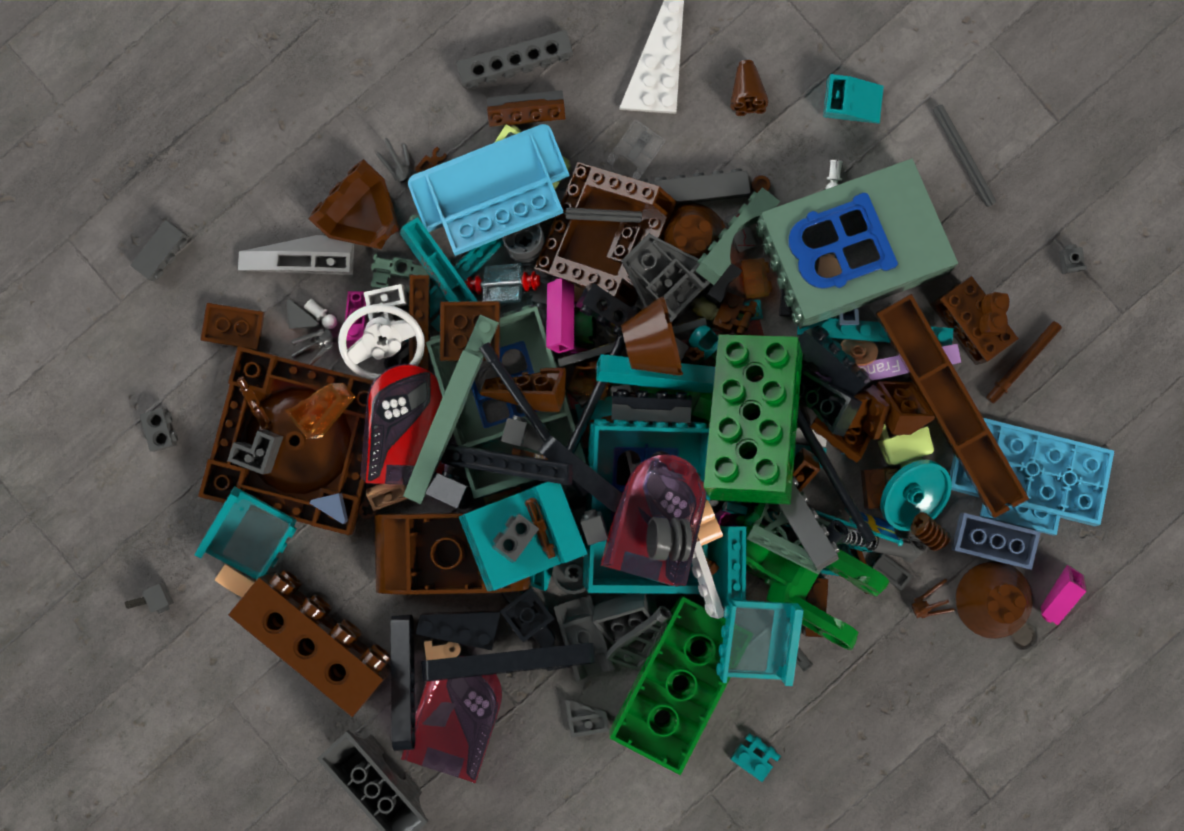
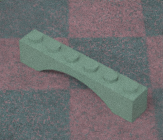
[696,187,780,285]

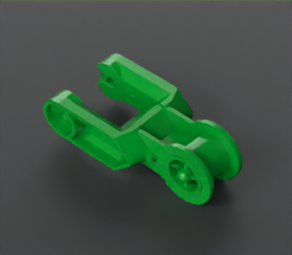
[735,515,889,650]

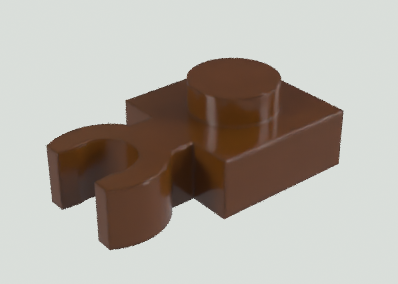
[414,147,447,173]

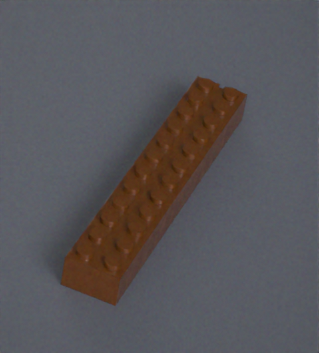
[875,294,1029,518]

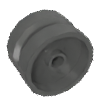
[552,556,586,594]

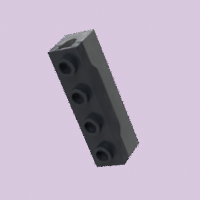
[612,389,692,423]

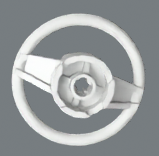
[338,304,425,381]

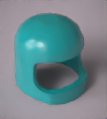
[689,325,718,360]

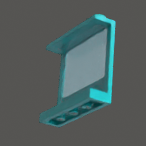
[194,486,297,580]
[716,599,804,686]

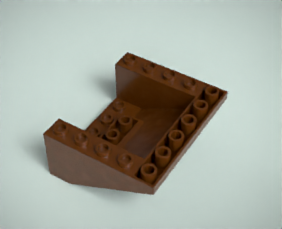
[534,162,677,307]

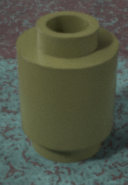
[690,295,719,322]

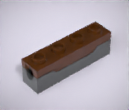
[487,90,566,127]

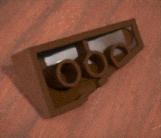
[480,368,566,412]

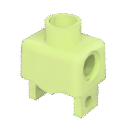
[877,424,934,468]

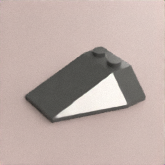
[621,234,710,322]

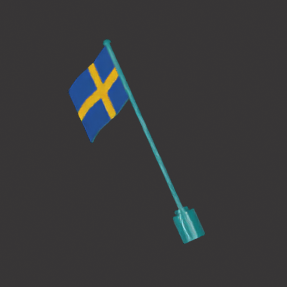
[810,507,903,546]

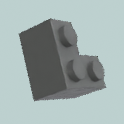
[501,415,550,451]
[227,430,283,474]

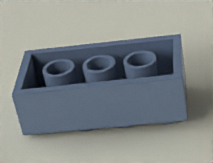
[951,513,1041,570]

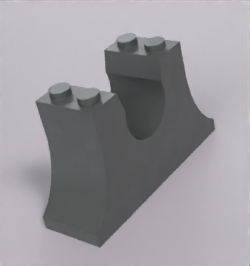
[317,730,428,831]

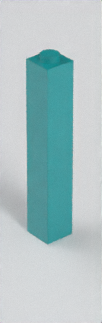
[596,354,715,393]

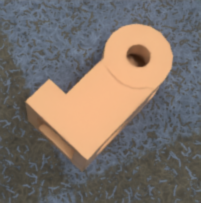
[424,639,461,661]

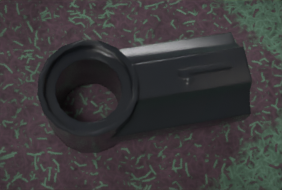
[384,341,409,371]

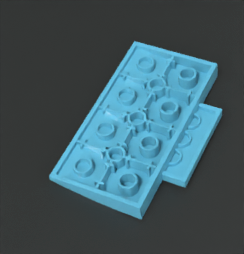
[949,418,1114,535]

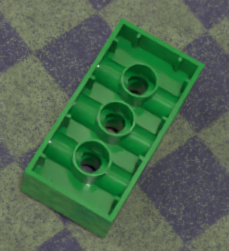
[704,335,803,504]
[609,594,753,776]

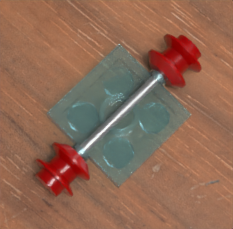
[465,263,540,304]

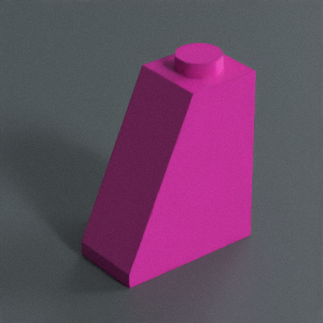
[1040,565,1086,625]

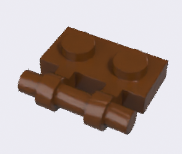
[712,292,757,335]

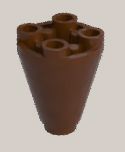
[730,60,769,116]

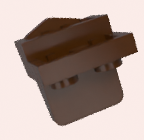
[849,385,891,439]

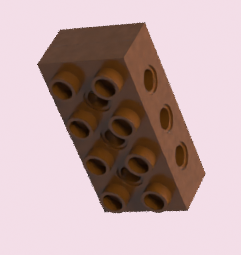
[228,570,391,717]

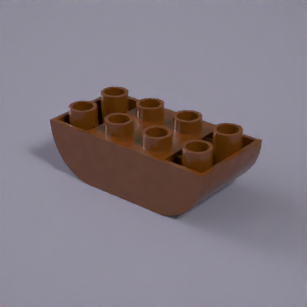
[374,512,530,594]

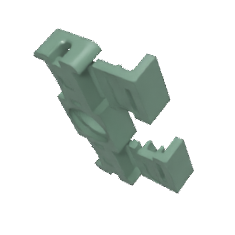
[371,254,431,295]

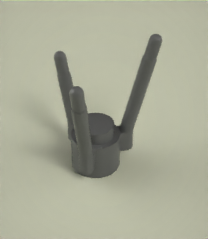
[376,138,414,183]
[291,329,335,365]

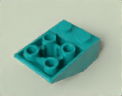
[823,74,884,124]

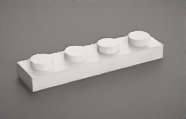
[689,540,724,619]

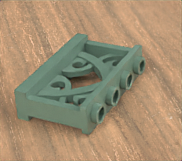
[747,503,831,575]

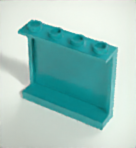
[696,525,746,607]

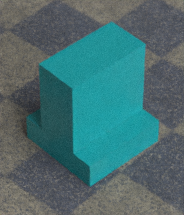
[459,482,588,592]

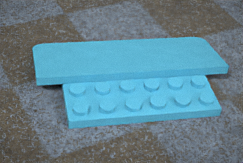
[408,124,570,256]

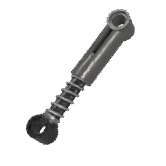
[826,520,926,563]

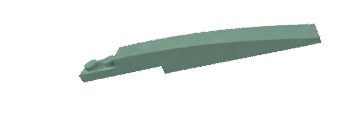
[403,315,499,504]

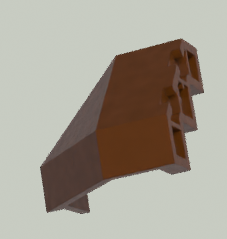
[308,159,400,249]

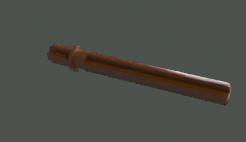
[986,321,1062,404]

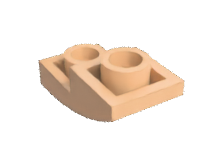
[215,563,255,597]

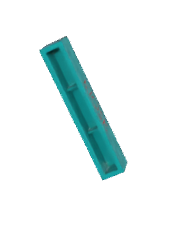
[400,217,478,302]

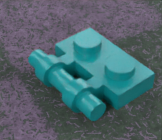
[730,733,781,782]

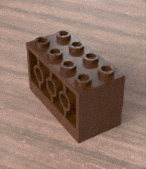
[930,276,1019,365]

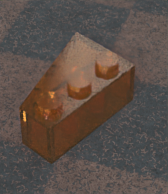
[285,383,355,439]

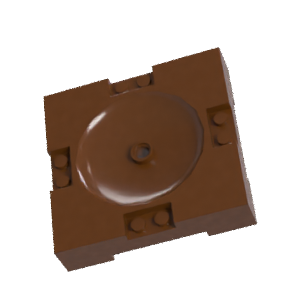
[198,346,391,535]

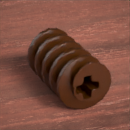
[910,512,951,551]

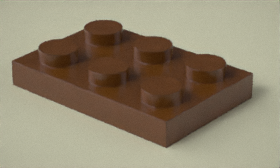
[200,303,265,350]

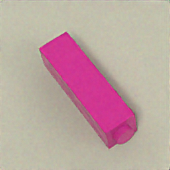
[546,278,574,353]

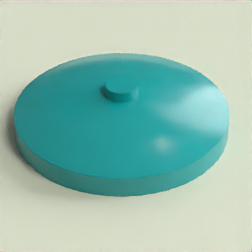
[880,460,952,531]

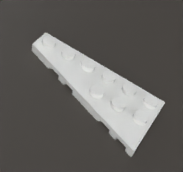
[619,0,684,114]

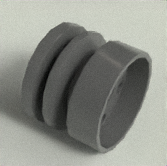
[502,223,546,266]
[646,517,692,561]

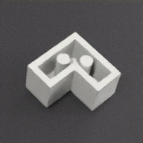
[364,284,409,321]

